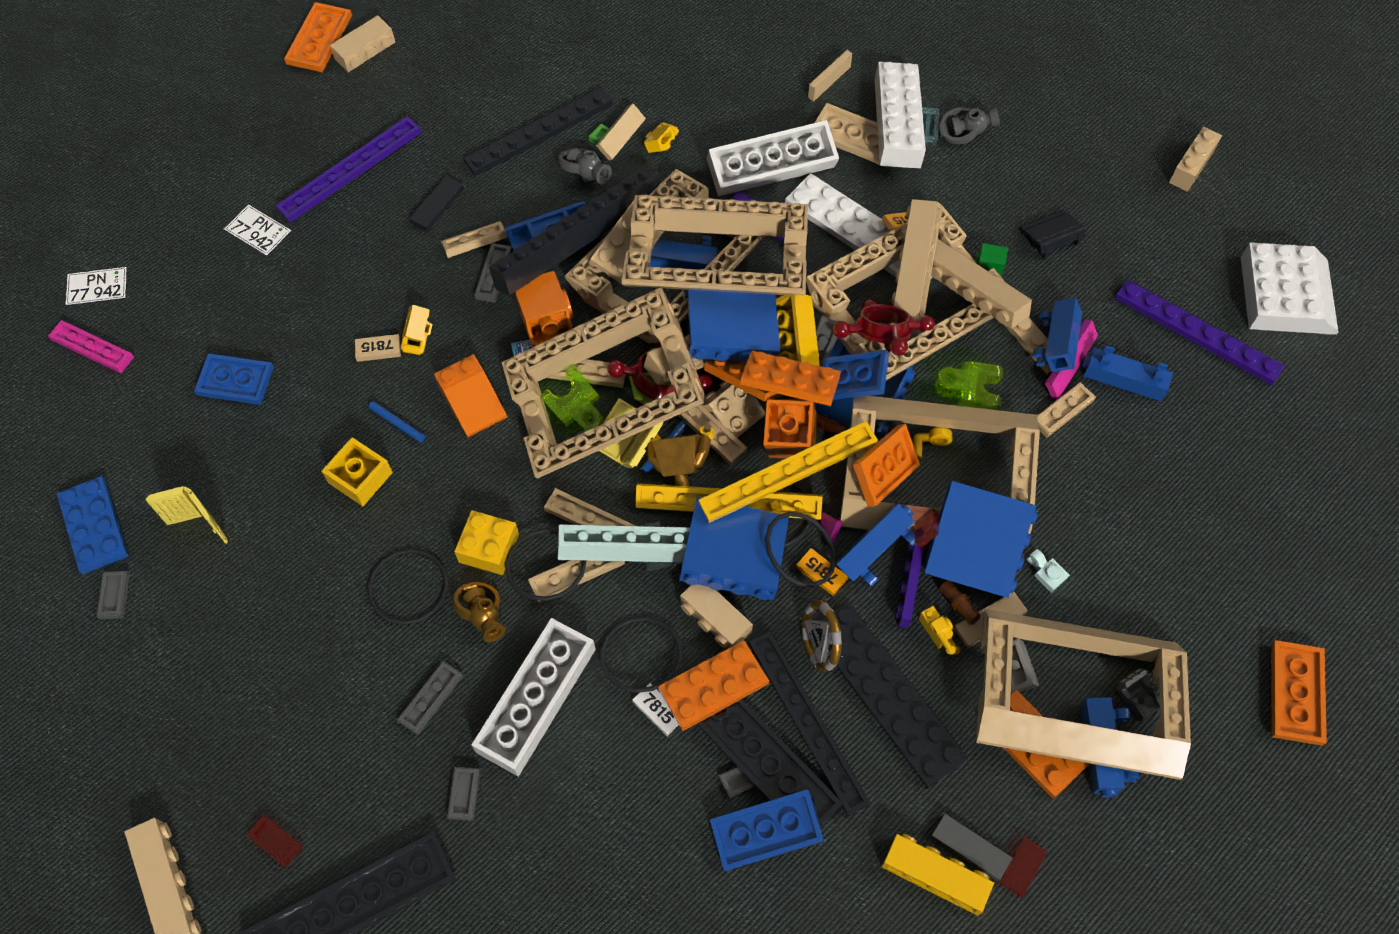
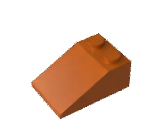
[434,354,507,437]

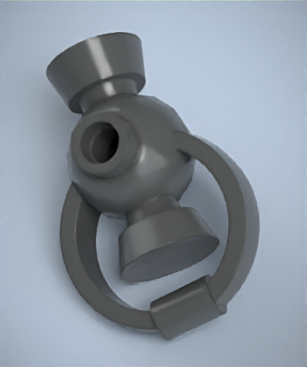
[938,106,1000,144]
[558,148,612,185]

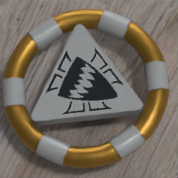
[802,600,842,671]

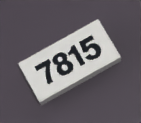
[632,683,678,736]

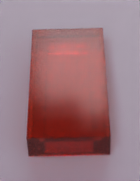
[914,508,939,547]
[246,815,304,868]
[999,837,1048,898]

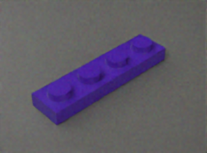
[896,531,927,629]

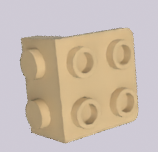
[701,381,765,438]

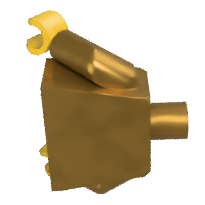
[647,425,715,486]

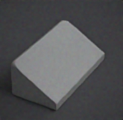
[1011,638,1039,693]

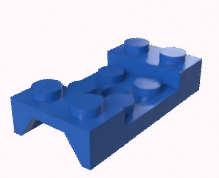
[505,201,600,250]

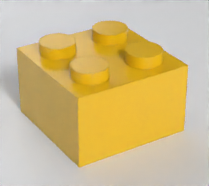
[321,437,393,506]
[454,510,519,575]

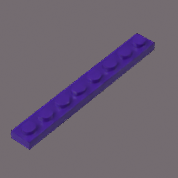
[276,116,421,223]
[1115,279,1284,386]

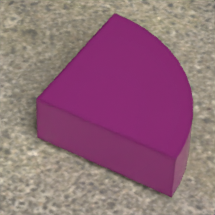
[820,512,843,543]

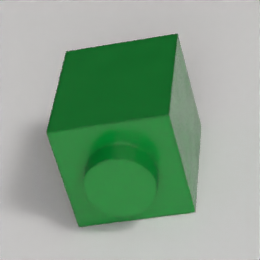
[974,243,1008,276]

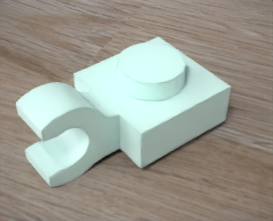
[1027,549,1070,593]

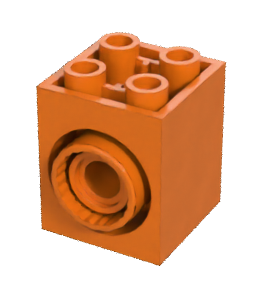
[514,271,573,348]
[764,399,817,458]

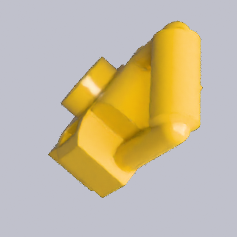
[644,122,679,153]
[401,305,432,355]
[919,606,960,655]

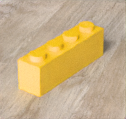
[882,834,994,916]

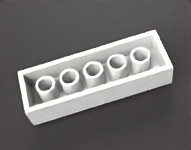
[874,62,926,168]
[707,120,839,197]
[472,618,596,777]

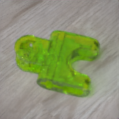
[934,361,1003,410]
[540,367,604,431]

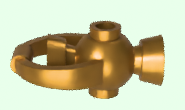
[453,581,506,642]

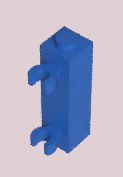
[650,236,718,270]
[1033,297,1082,372]
[1082,346,1173,401]
[836,503,920,586]
[1080,698,1140,798]

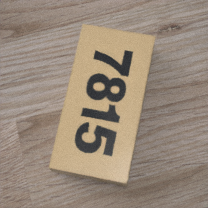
[355,334,401,362]

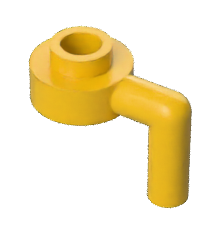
[913,427,952,460]

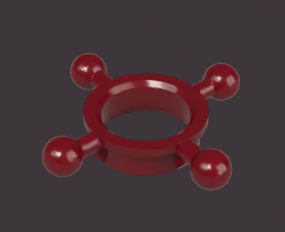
[832,300,935,356]
[607,342,712,400]

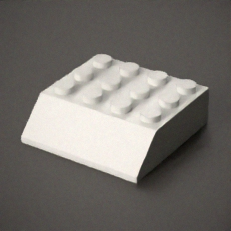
[1241,243,1338,335]

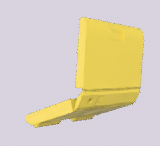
[599,398,664,468]
[146,486,228,544]

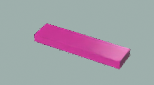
[48,320,134,374]
[1045,320,1098,399]

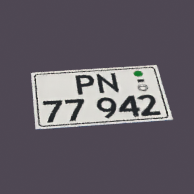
[224,204,291,255]
[66,267,127,305]

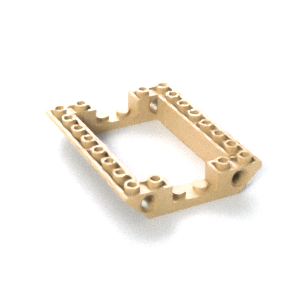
[565,169,766,343]
[622,195,808,296]
[806,207,1006,380]
[501,287,704,478]
[840,396,1040,549]
[976,609,1191,780]

